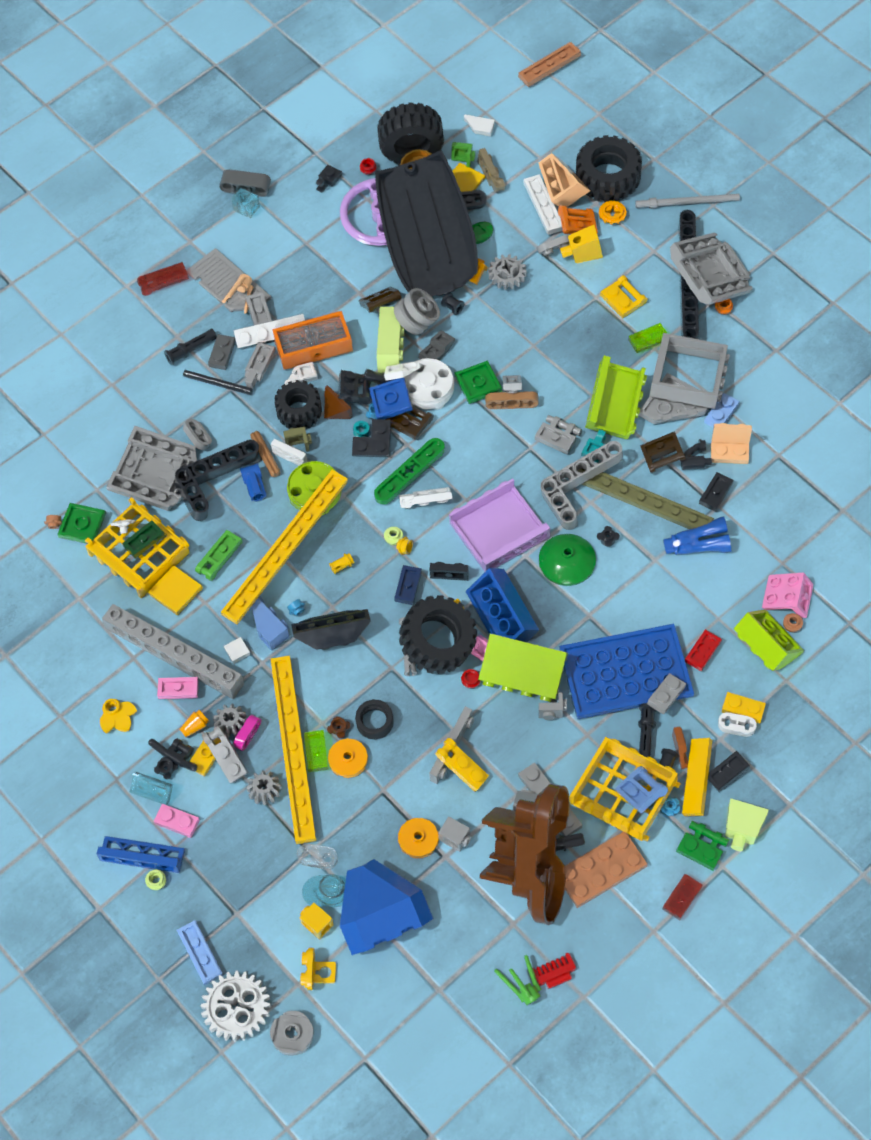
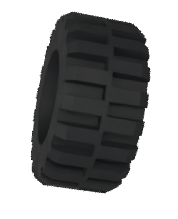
[377,102,444,164]
[576,135,642,202]
[399,595,477,674]

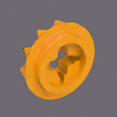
[599,201,627,225]

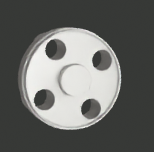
[404,358,454,410]

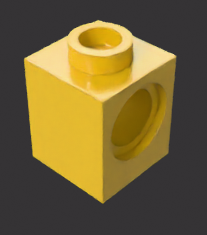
[299,903,334,940]

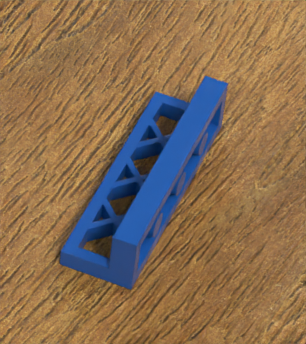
[96,836,185,873]

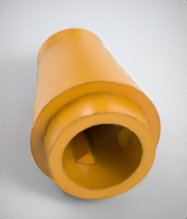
[179,710,209,738]

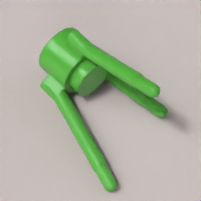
[494,955,542,1005]

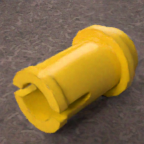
[329,553,354,574]

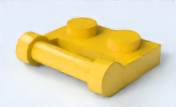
[600,275,648,319]

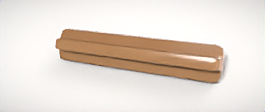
[250,431,281,477]

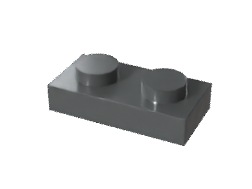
[208,334,236,370]

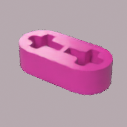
[233,714,261,751]

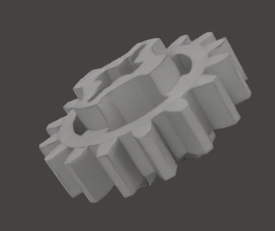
[488,254,527,290]

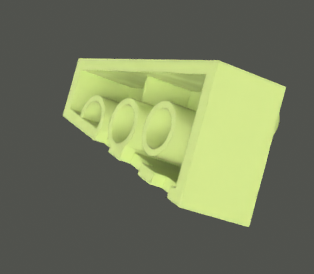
[377,307,405,373]

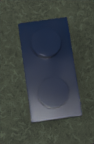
[394,565,422,605]

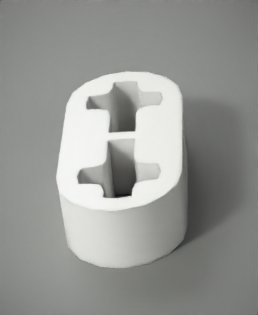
[718,713,757,737]

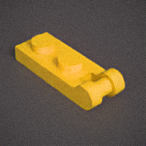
[435,738,489,792]

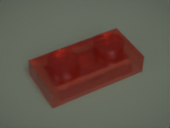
[662,874,703,920]

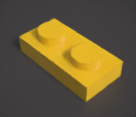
[721,692,766,724]

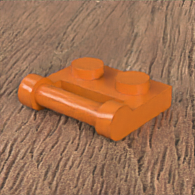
[558,205,598,234]

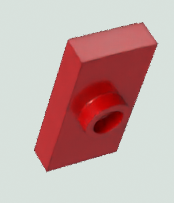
[685,629,722,672]

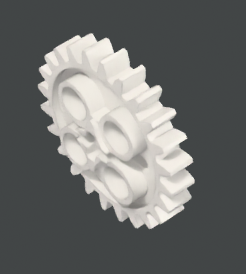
[201,971,271,1042]

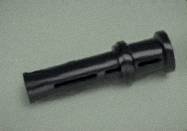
[164,328,217,365]
[638,703,657,757]

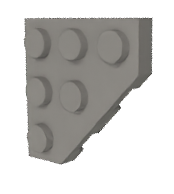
[638,373,709,424]

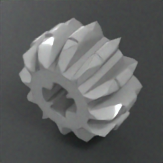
[213,703,247,738]
[246,770,281,806]

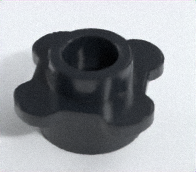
[597,526,620,547]
[154,757,178,780]

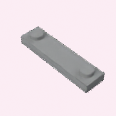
[429,706,474,784]
[518,762,582,837]

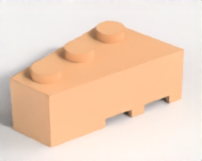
[538,153,590,207]

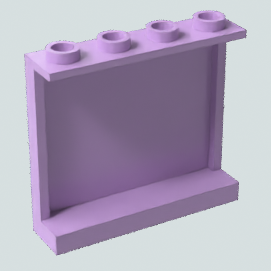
[449,479,550,572]

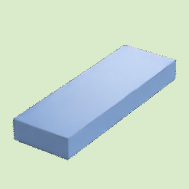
[177,920,223,986]

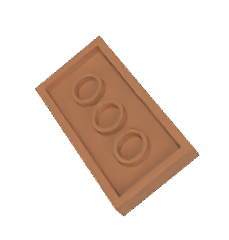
[565,832,648,908]

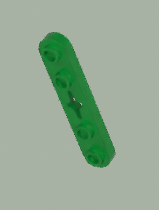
[374,438,445,505]

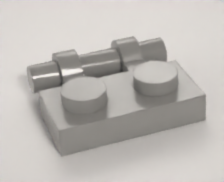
[535,415,582,455]

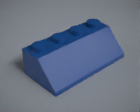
[465,568,539,642]

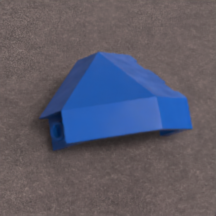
[340,859,434,955]

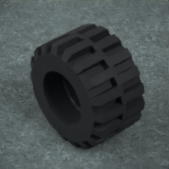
[274,380,322,429]

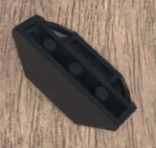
[291,609,371,650]

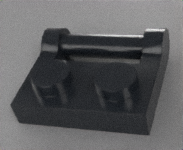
[338,370,372,405]

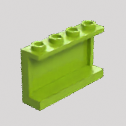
[585,355,647,440]
[478,634,568,702]

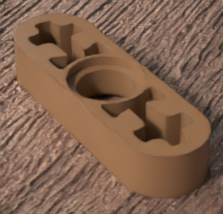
[485,391,539,409]

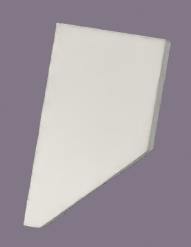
[464,115,495,137]
[384,361,420,380]
[285,362,318,385]

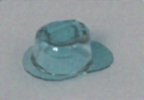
[302,874,346,907]

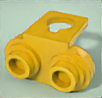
[301,948,336,990]

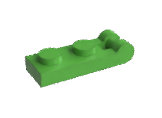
[195,530,242,581]

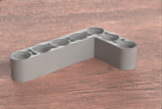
[540,441,623,530]

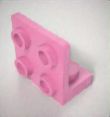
[762,572,814,618]

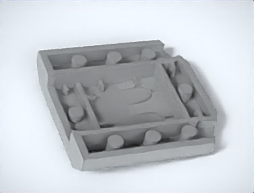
[670,232,753,305]
[106,426,197,511]

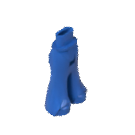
[663,516,731,555]

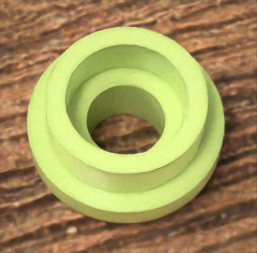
[384,527,403,545]
[145,869,166,890]

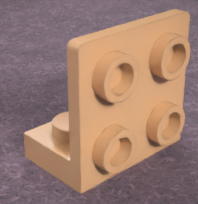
[711,423,752,464]

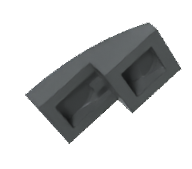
[418,330,455,360]

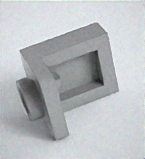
[539,692,567,720]

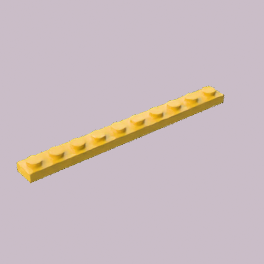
[221,469,348,624]
[271,656,316,844]

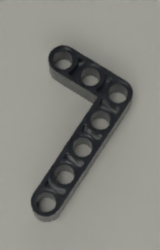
[175,439,259,521]

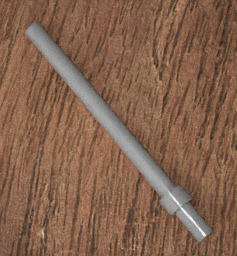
[635,194,740,209]

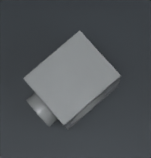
[438,816,471,852]

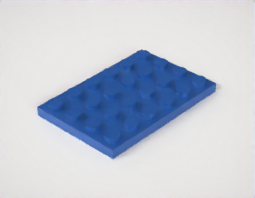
[559,624,694,720]

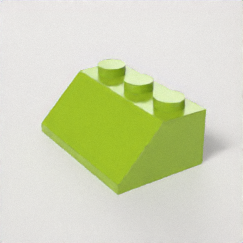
[733,609,805,671]

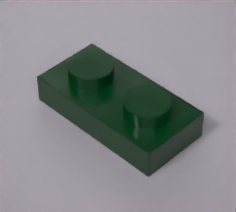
[122,520,165,559]

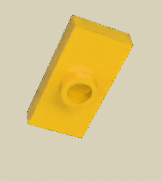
[190,737,221,777]

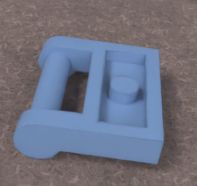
[615,766,668,814]

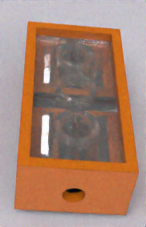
[272,311,353,370]

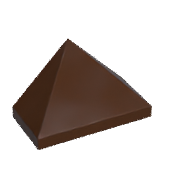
[324,385,352,419]

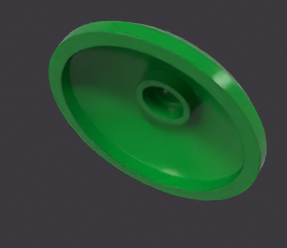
[539,534,596,586]

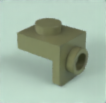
[283,427,312,452]

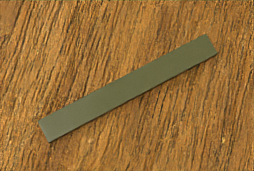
[578,469,714,529]

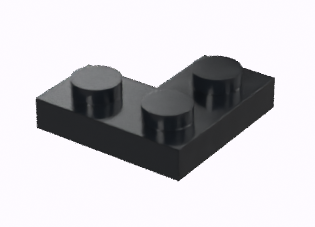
[352,419,391,458]

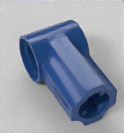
[240,463,266,502]

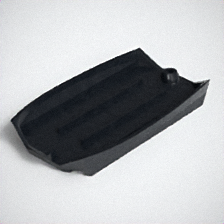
[375,150,478,297]

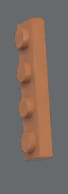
[518,42,581,87]

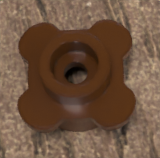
[327,716,351,739]

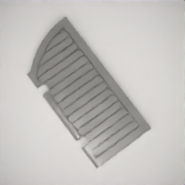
[186,248,272,312]

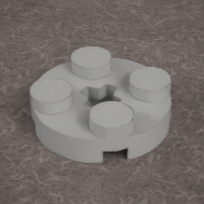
[270,1011,314,1056]

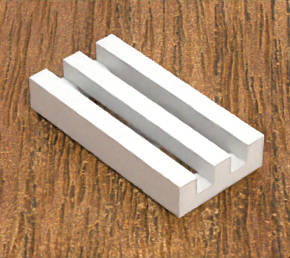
[271,439,307,466]

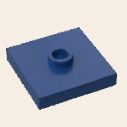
[369,377,413,420]

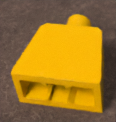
[560,225,603,263]

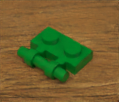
[676,821,729,871]

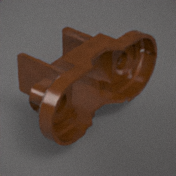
[480,784,570,925]

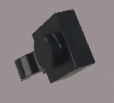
[316,164,342,193]

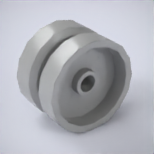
[394,288,440,335]

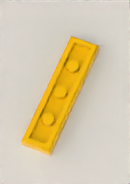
[682,738,712,817]

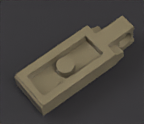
[478,148,505,192]

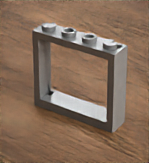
[650,333,730,409]

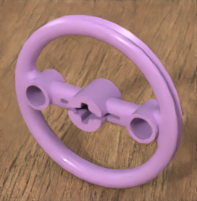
[340,178,387,246]

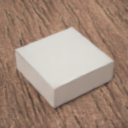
[224,637,250,664]

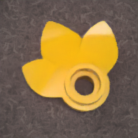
[100,699,137,733]

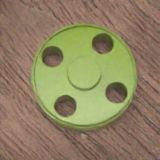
[287,461,342,515]

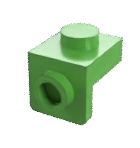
[451,142,475,167]

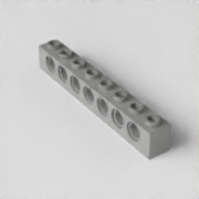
[102,604,244,699]

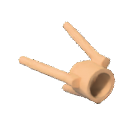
[222,274,254,314]

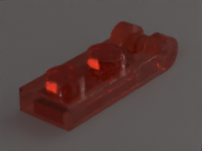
[137,262,189,296]

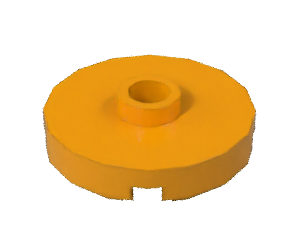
[328,738,368,778]
[398,818,439,859]

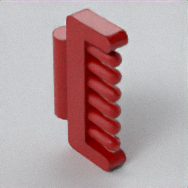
[533,953,576,989]

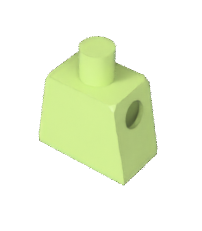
[725,799,769,851]

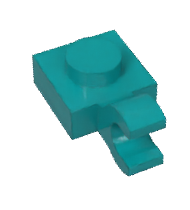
[581,429,606,463]

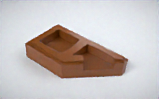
[672,726,688,769]

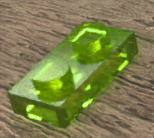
[628,323,668,353]
[304,730,328,772]

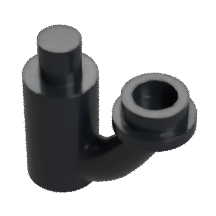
[681,439,712,470]

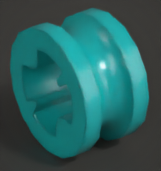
[353,421,370,437]

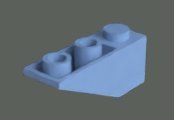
[252,596,289,651]

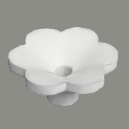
[110,519,135,534]

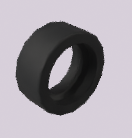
[355,699,394,740]

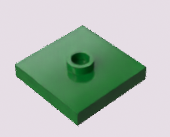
[454,360,502,404]
[57,503,106,544]

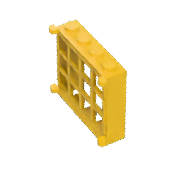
[85,497,190,599]
[569,737,681,841]

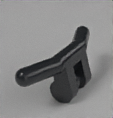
[148,738,198,772]

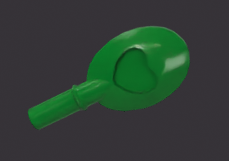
[472,221,493,244]

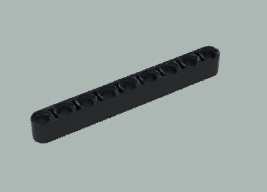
[678,210,699,339]

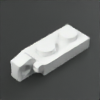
[399,487,452,508]

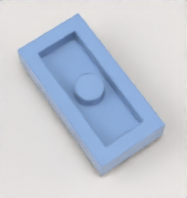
[704,393,739,428]

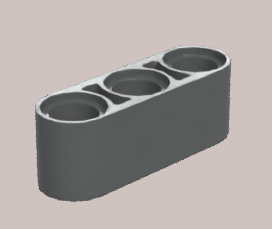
[219,169,271,197]

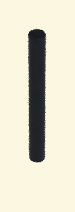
[183,370,253,395]

